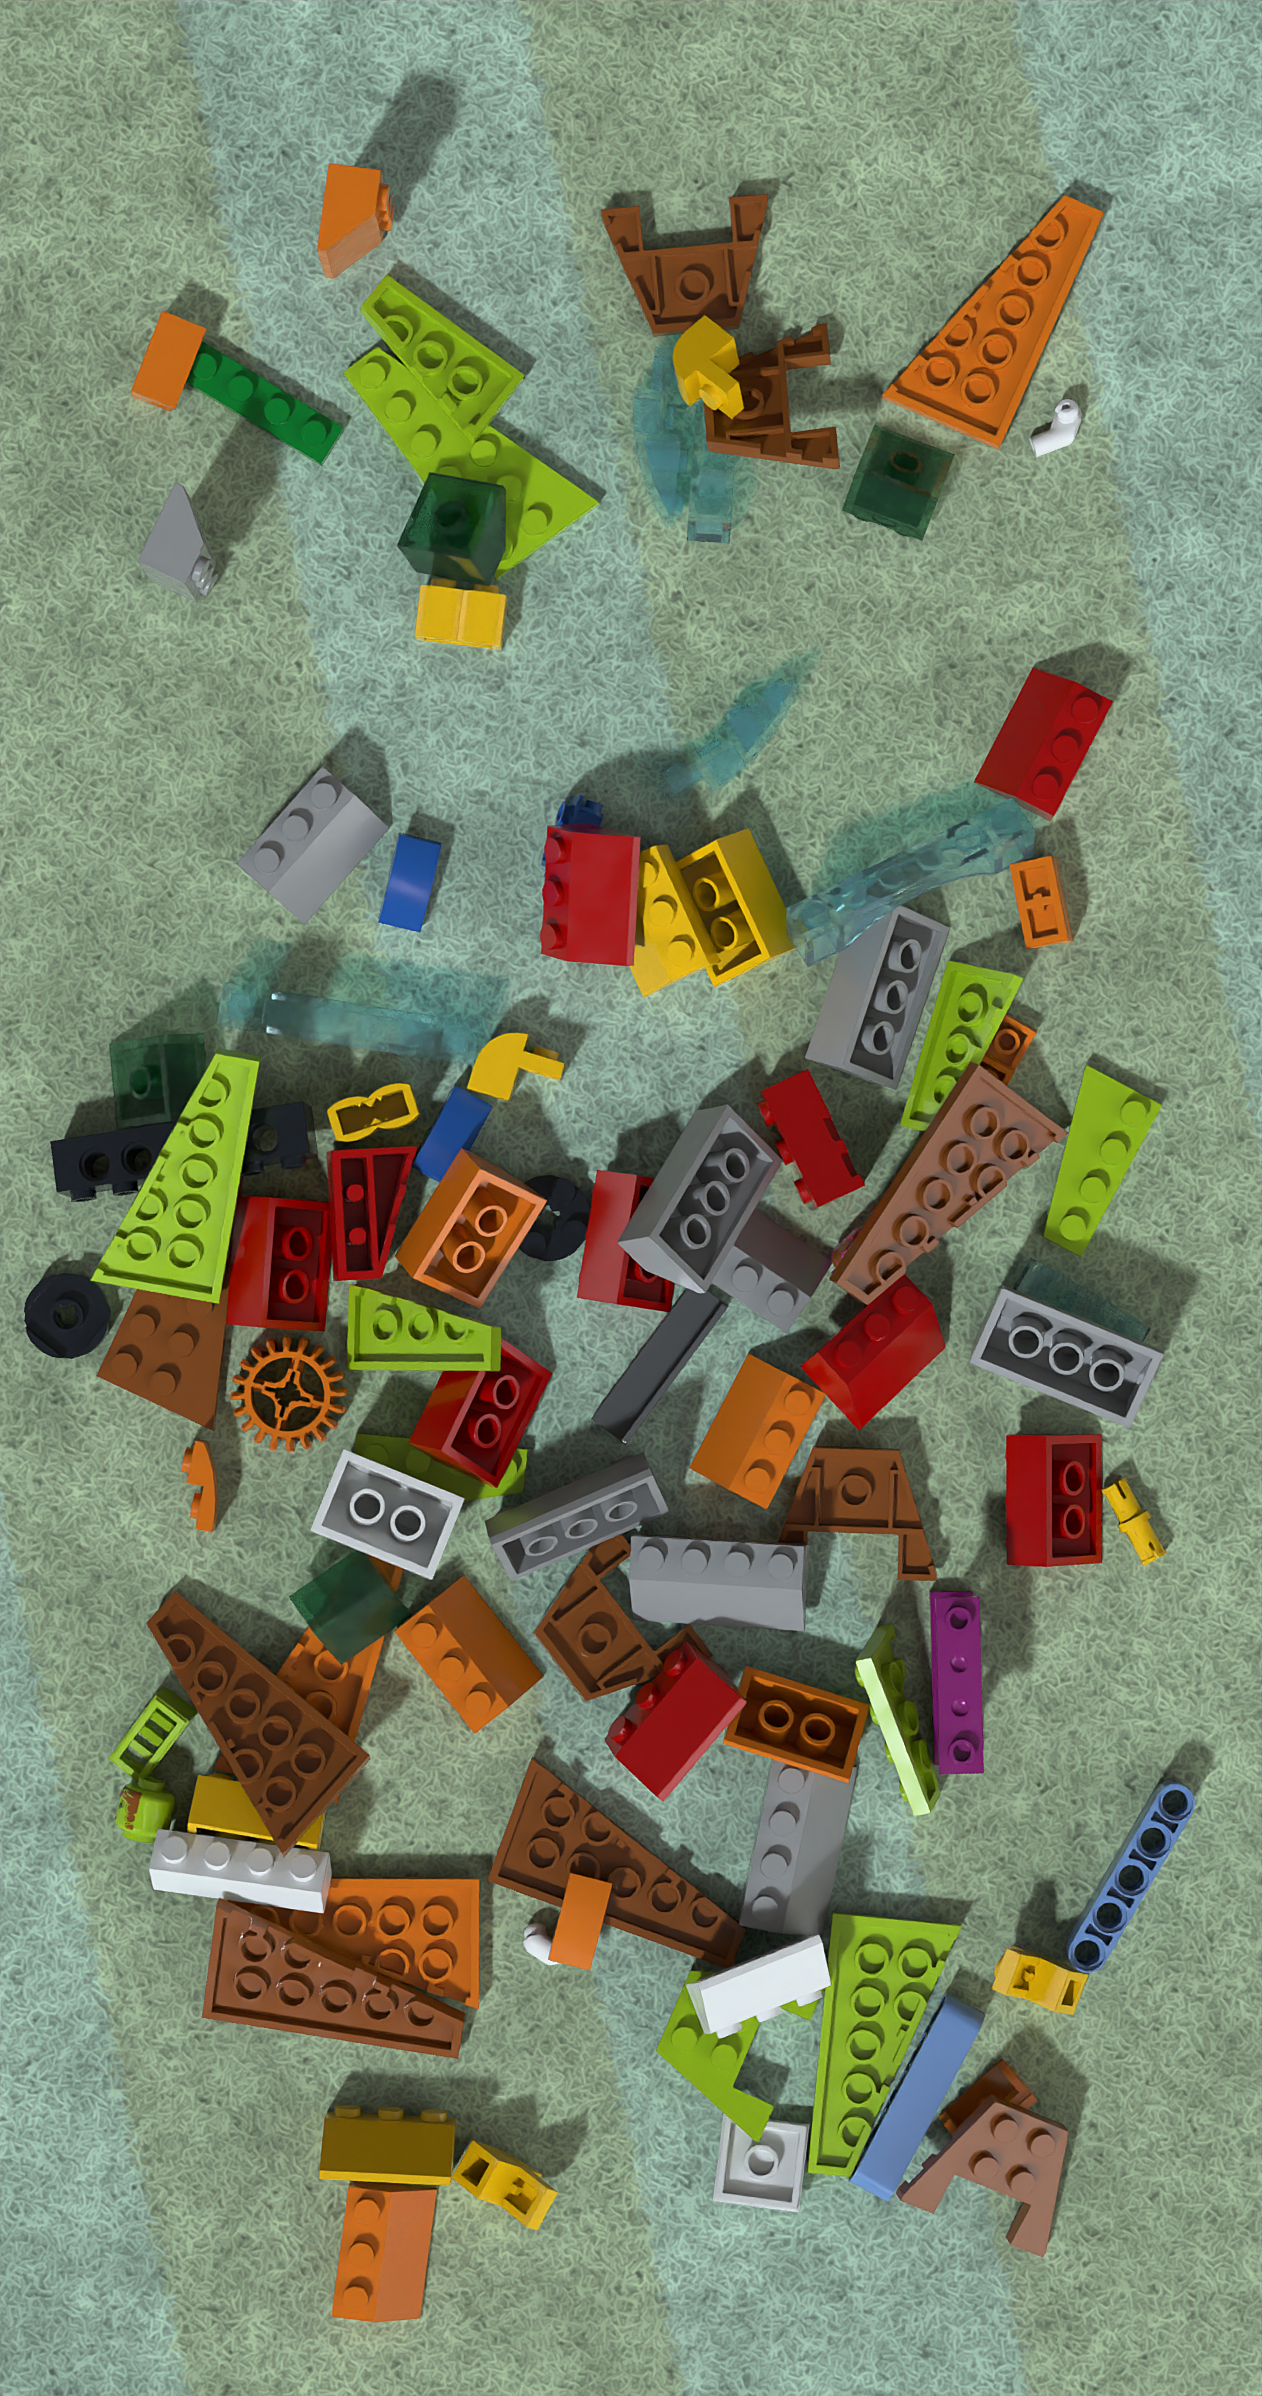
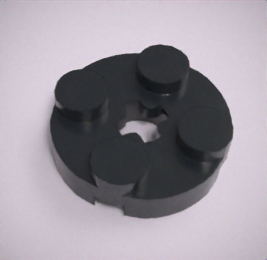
[518,1175,591,1261]
[24,1273,112,1359]

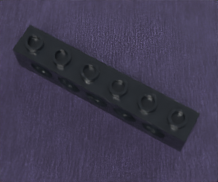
[50,1101,319,1202]

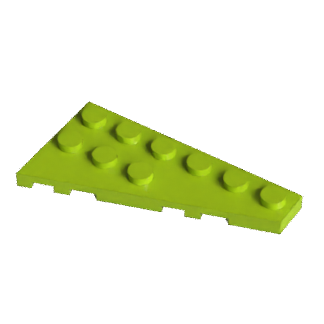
[343,347,599,580]
[90,1048,261,1304]
[807,1911,962,2177]

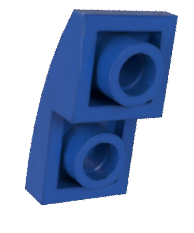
[378,832,441,933]
[411,1085,493,1183]

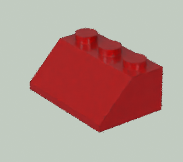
[974,668,1113,821]
[540,823,641,966]
[577,1170,675,1313]
[226,1195,331,1332]
[800,1274,946,1430]
[408,1338,552,1488]
[1005,1434,1102,1567]
[604,1641,747,1802]

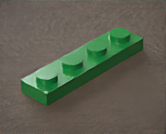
[186,341,344,466]

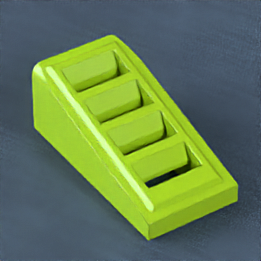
[108,1687,198,1782]

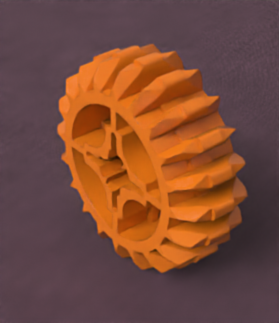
[230,1336,348,1452]

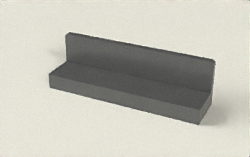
[591,1288,729,1446]

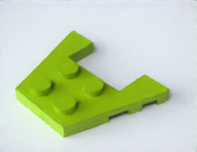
[656,1970,824,2142]

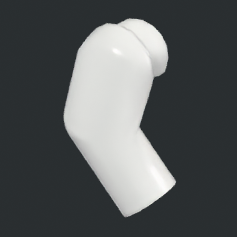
[1029,399,1082,457]
[523,1923,561,1965]

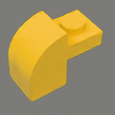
[672,315,744,419]
[467,1032,565,1102]
[991,1945,1089,2015]
[452,2140,558,2230]

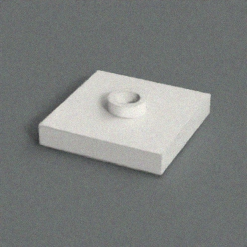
[713,2114,809,2213]

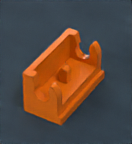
[131,311,207,412]
[1009,855,1074,949]
[938,2058,1037,2134]

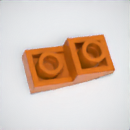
[980,1013,1037,1086]
[182,1439,219,1532]
[548,1873,612,1971]

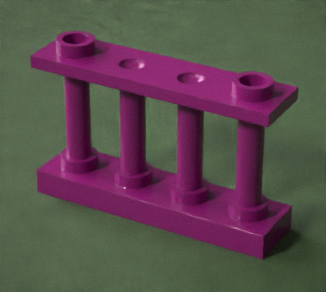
[929,1591,984,1774]

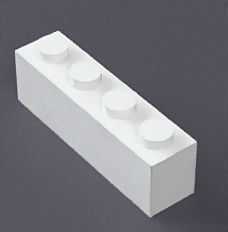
[149,1829,332,1913]

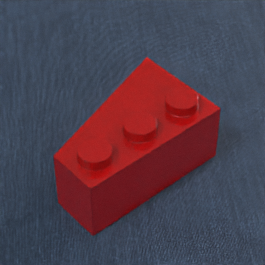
[756,1069,865,1209]
[326,1146,418,1281]

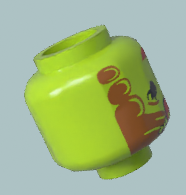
[115,1776,176,1843]

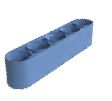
[1065,1780,1195,1973]
[848,1993,985,2201]

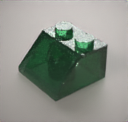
[842,424,955,541]
[397,472,506,586]
[109,1033,207,1129]
[289,1549,413,1665]

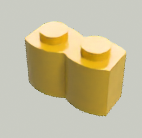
[414,578,508,650]
[327,1083,421,1143]

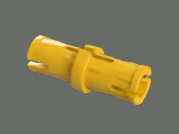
[1101,1477,1167,1566]

